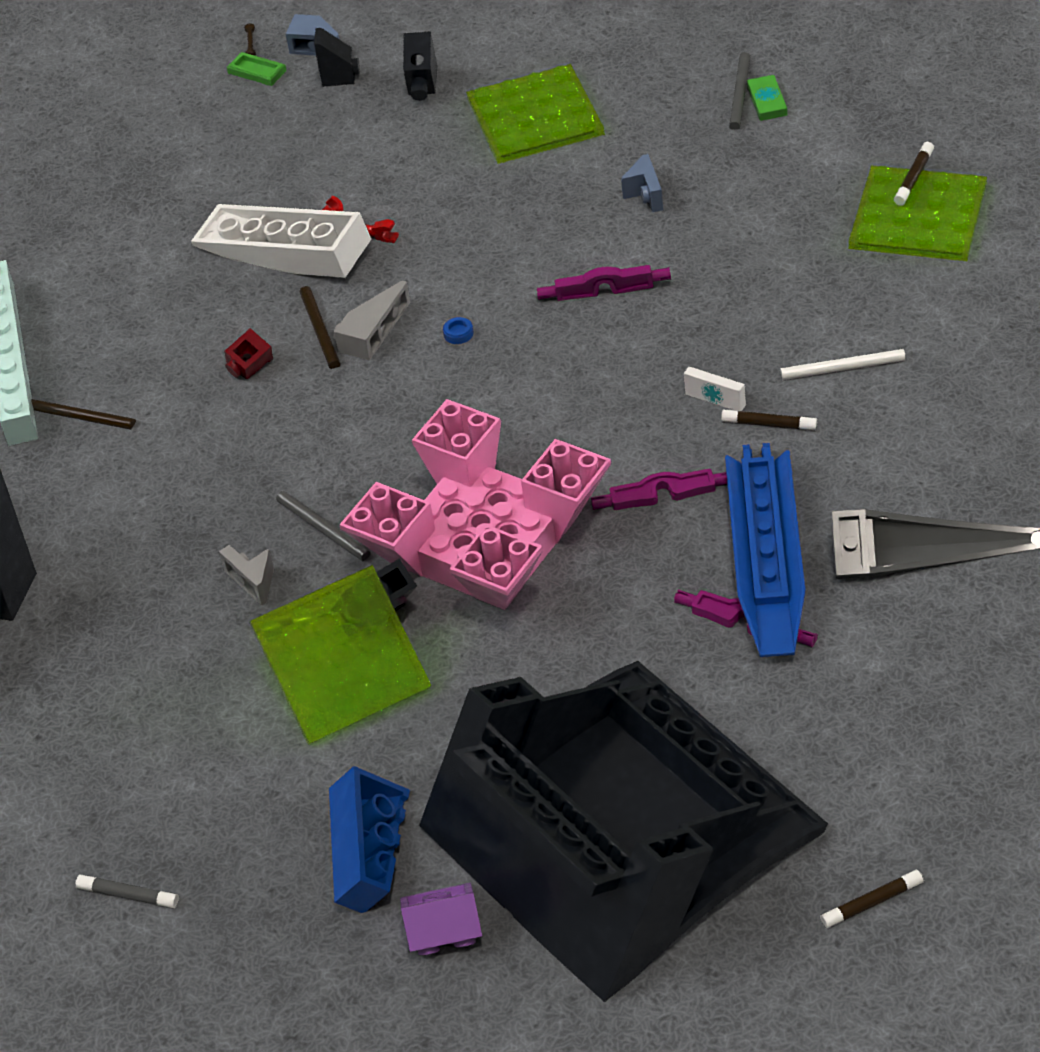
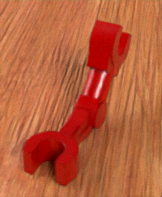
[322,195,399,243]

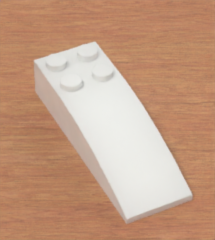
[191,204,371,278]

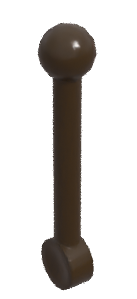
[244,24,256,56]

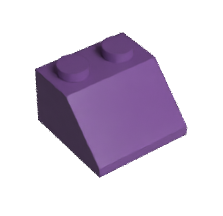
[400,882,482,955]

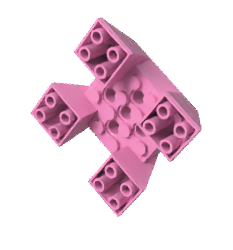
[339,399,611,610]

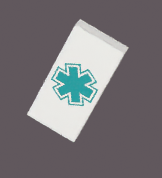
[684,367,746,411]

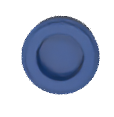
[443,317,474,344]

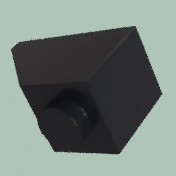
[314,28,360,87]

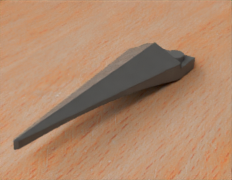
[832,509,1040,579]

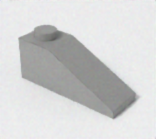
[334,281,410,360]

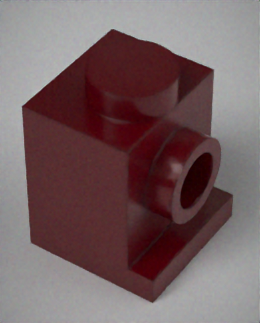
[224,328,273,379]

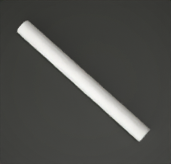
[780,349,905,381]

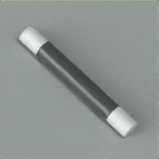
[76,875,179,909]

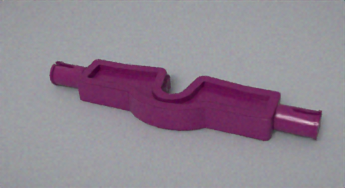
[537,265,671,301]
[590,469,728,510]
[674,589,818,648]

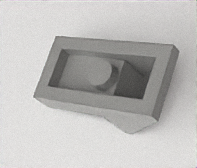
[219,545,274,606]

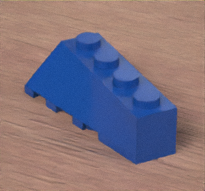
[329,766,410,913]

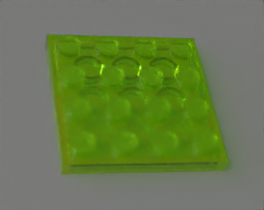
[466,64,605,164]
[848,165,987,261]
[249,565,432,745]

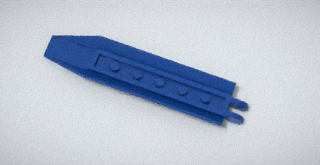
[725,443,806,657]

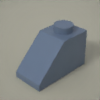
[286,14,339,55]

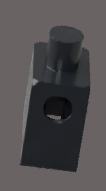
[403,31,438,101]

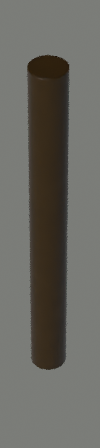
[299,286,341,369]
[31,399,136,430]

